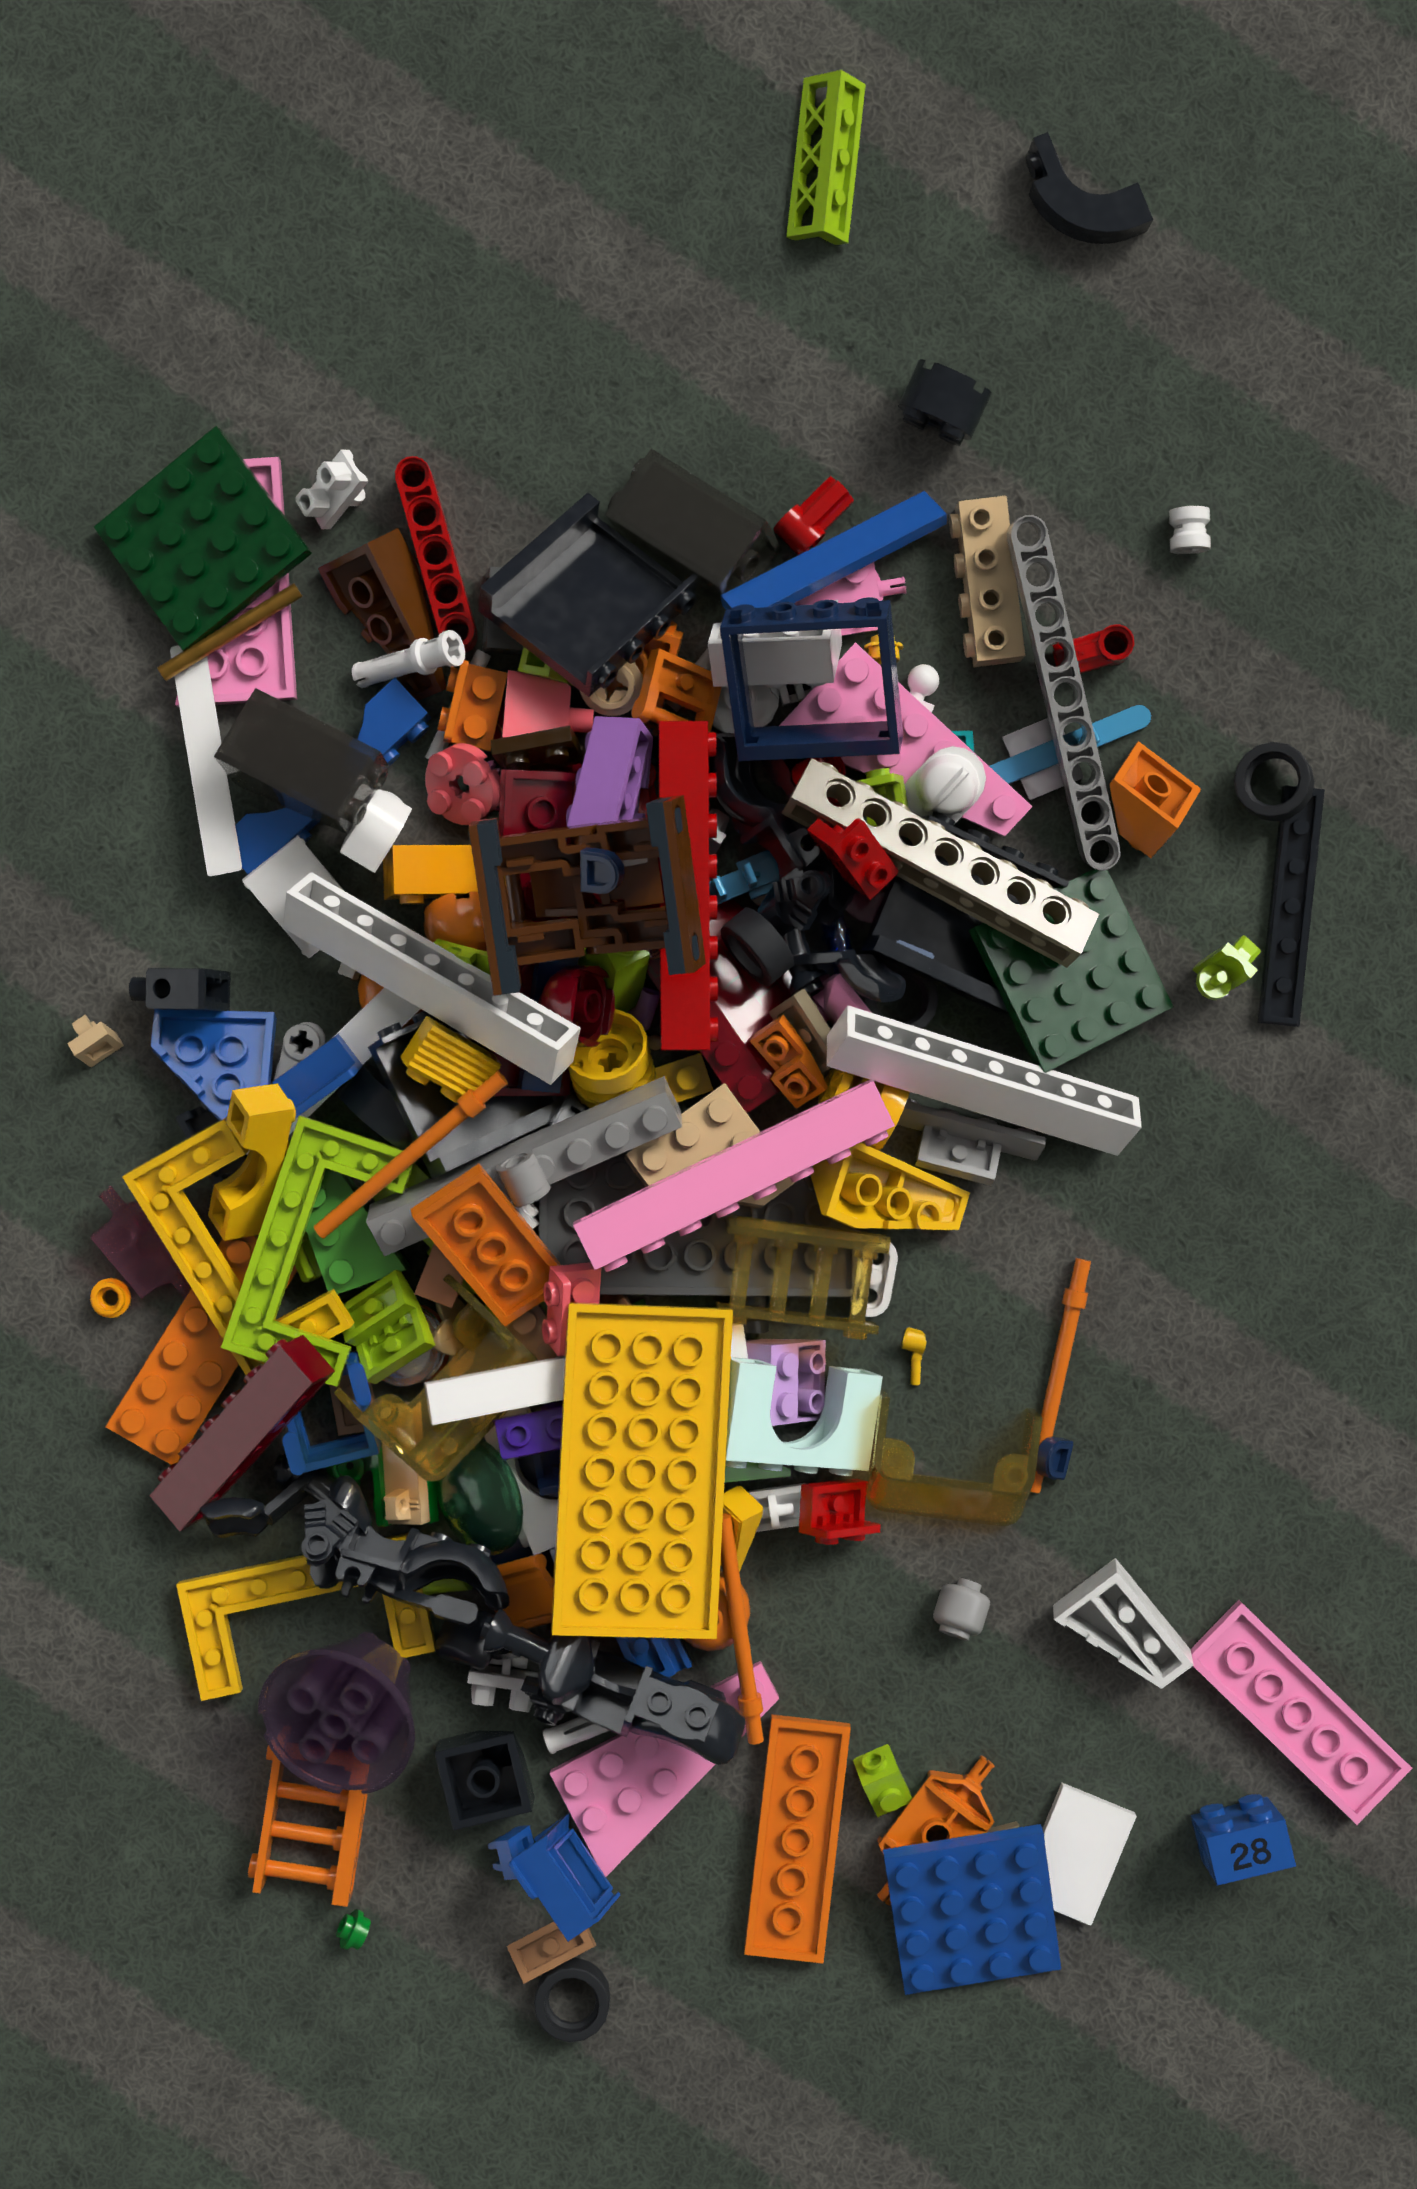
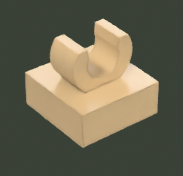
[67,1015,124,1067]

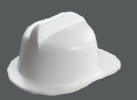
[905,746,986,823]

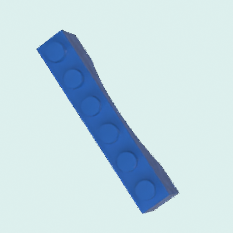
[235,678,431,874]

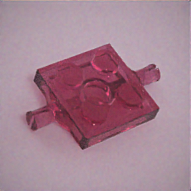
[91,1186,191,1299]

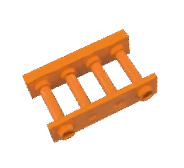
[248,1725,376,1907]

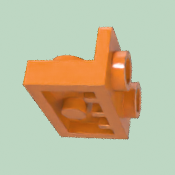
[437,660,508,753]

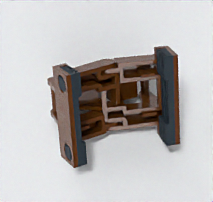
[468,795,706,996]

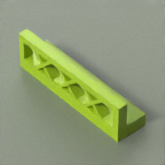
[786,70,866,245]

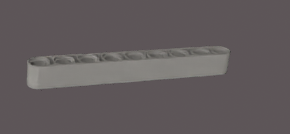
[1007,515,1120,870]

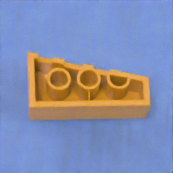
[383,845,478,904]

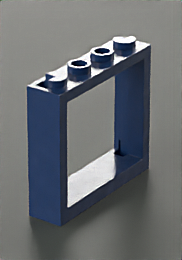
[720,597,903,761]

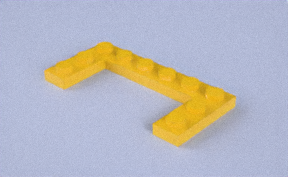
[122,1117,355,1375]
[176,1533,436,1701]

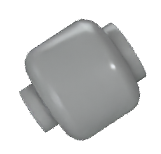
[933,1578,990,1641]

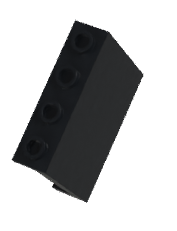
[479,493,698,697]
[862,812,1069,1014]
[368,1011,577,1179]

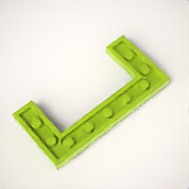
[221,1116,414,1387]

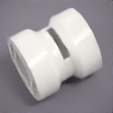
[1169,506,1211,554]

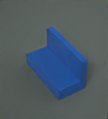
[272,1033,363,1118]

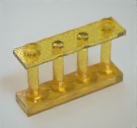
[715,1214,891,1340]

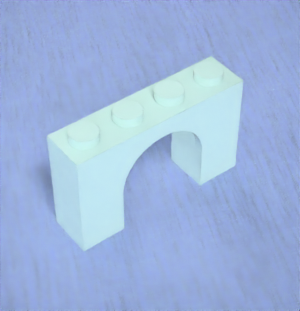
[725,1357,883,1476]

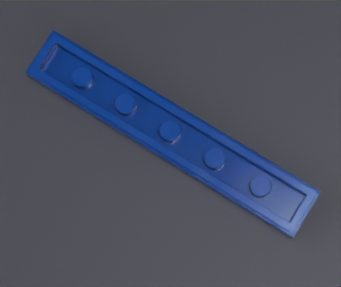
[721,491,947,610]

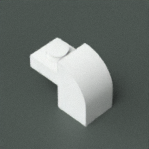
[340,787,412,873]

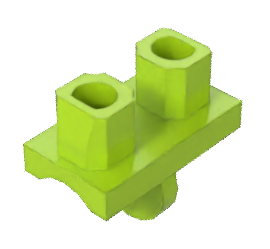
[1192,935,1261,1000]

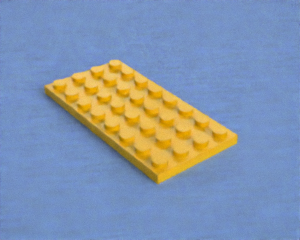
[551,1302,733,1639]

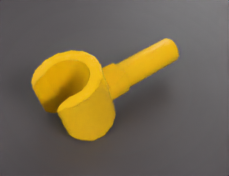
[901,1327,926,1385]

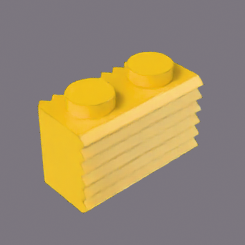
[401,1016,501,1104]

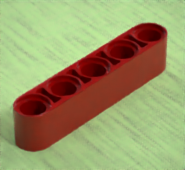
[395,456,478,653]

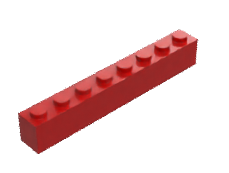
[659,721,718,1051]

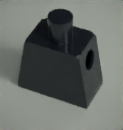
[129,968,231,1011]

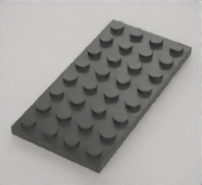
[539,1148,860,1298]

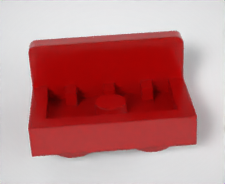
[799,1479,881,1545]

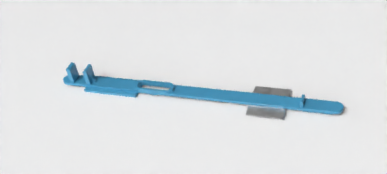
[709,705,1151,905]

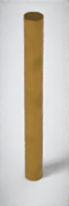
[157,583,303,681]

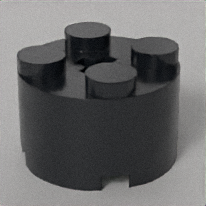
[898,359,992,446]

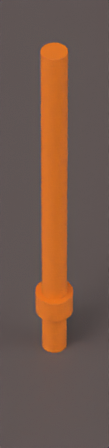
[314,1071,508,1239]
[1025,1258,1091,1493]
[721,1513,764,1745]

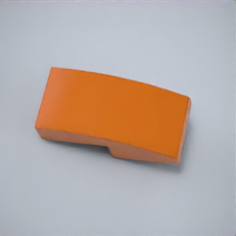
[750,1014,828,1109]

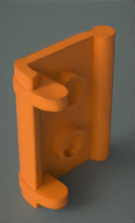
[495,1554,554,1629]

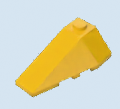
[811,1142,970,1230]

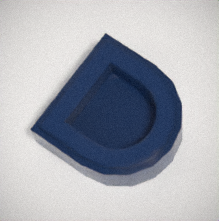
[580,847,625,894]
[1034,1437,1073,1480]

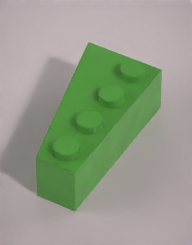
[284,1140,411,1294]

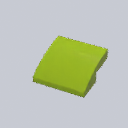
[343,1270,436,1384]

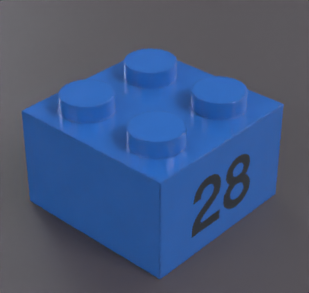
[1191,1794,1296,1886]

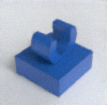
[488,1825,534,1880]

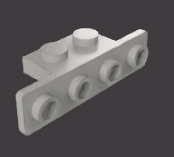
[897,1098,1046,1186]

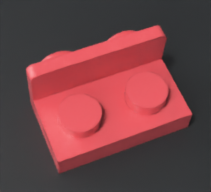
[542,1262,602,1357]

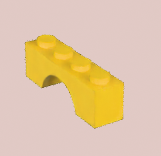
[208,1083,296,1241]

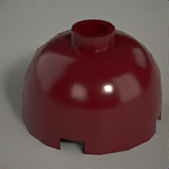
[538,965,615,1047]

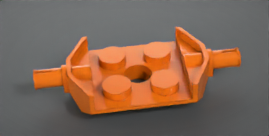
[877,1755,995,1906]

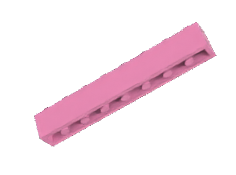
[573,1080,895,1272]

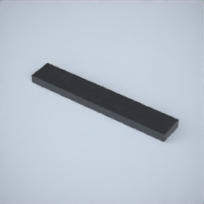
[1257,785,1325,1027]

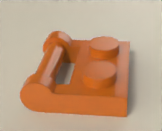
[631,648,722,732]

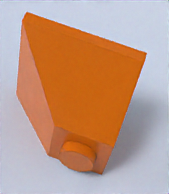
[1109,741,1201,858]

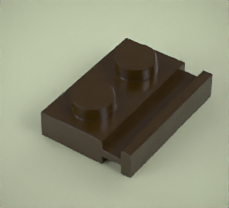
[491,726,584,771]

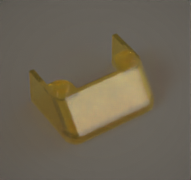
[334,1274,539,1481]
[866,1390,1043,1526]

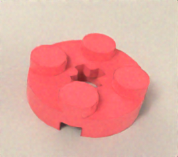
[425,743,501,825]

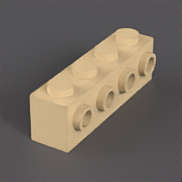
[949,496,1026,667]

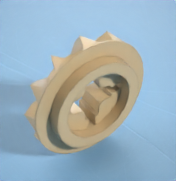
[580,662,643,716]

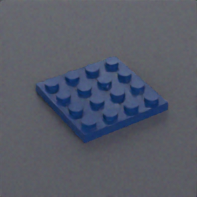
[883,1824,1061,1995]

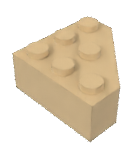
[624,1083,797,1208]

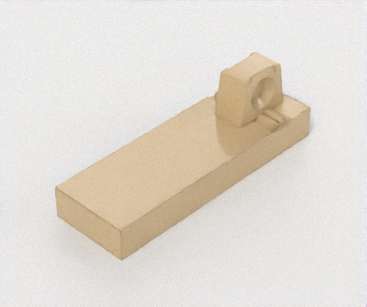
[379,1402,430,1525]

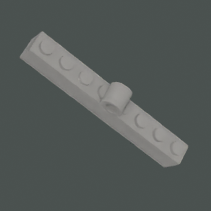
[366,1076,682,1256]

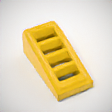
[720,1486,763,1572]

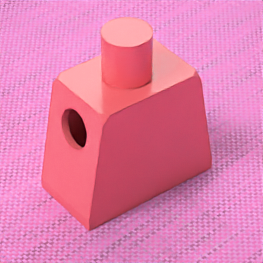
[502,670,594,738]

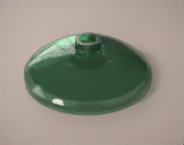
[436,1437,523,1555]

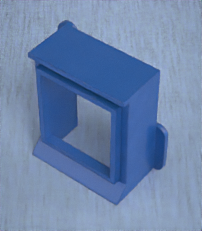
[282,1351,382,1475]
[509,1812,620,1942]

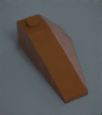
[318,528,447,701]

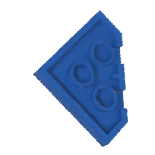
[151,1009,277,1121]

